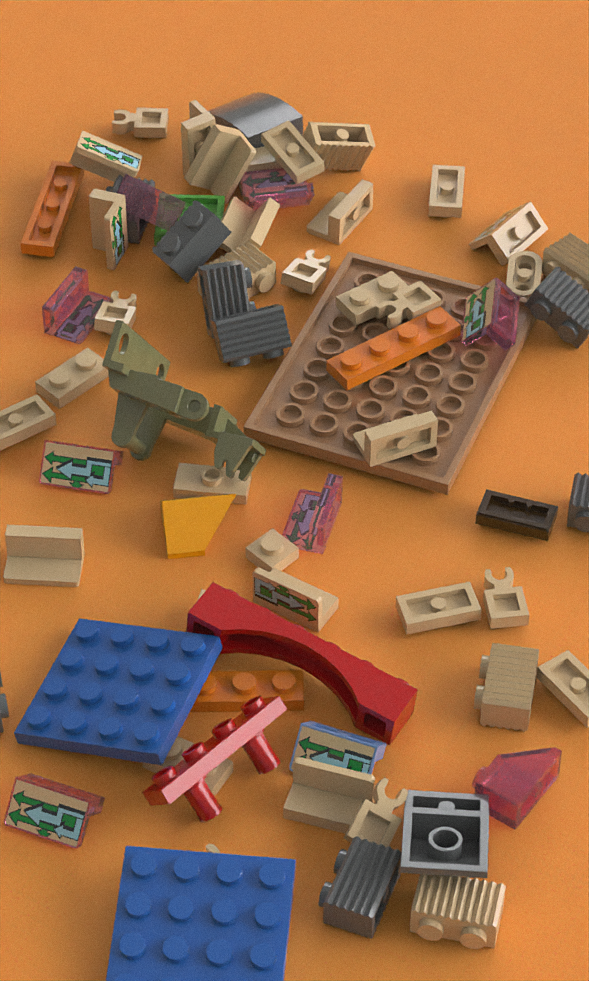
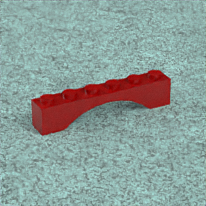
[186,582,418,745]

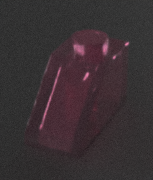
[472,747,562,830]

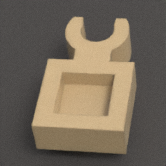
[112,108,169,139]
[281,249,331,294]
[376,280,441,329]
[94,291,137,335]
[483,567,529,629]
[343,777,408,847]

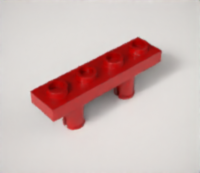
[142,695,288,822]

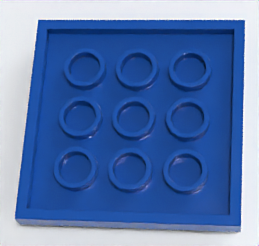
[14,618,223,765]
[106,846,296,981]

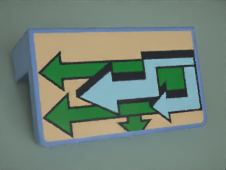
[289,721,387,775]

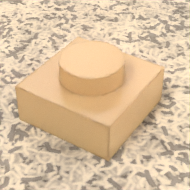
[245,528,299,572]

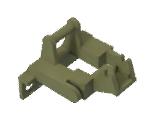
[102,320,266,481]

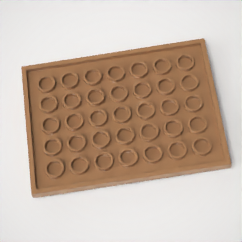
[243,252,536,495]

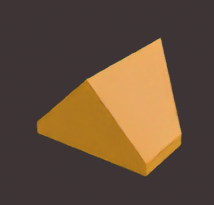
[160,493,237,559]

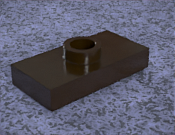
[475,489,558,541]

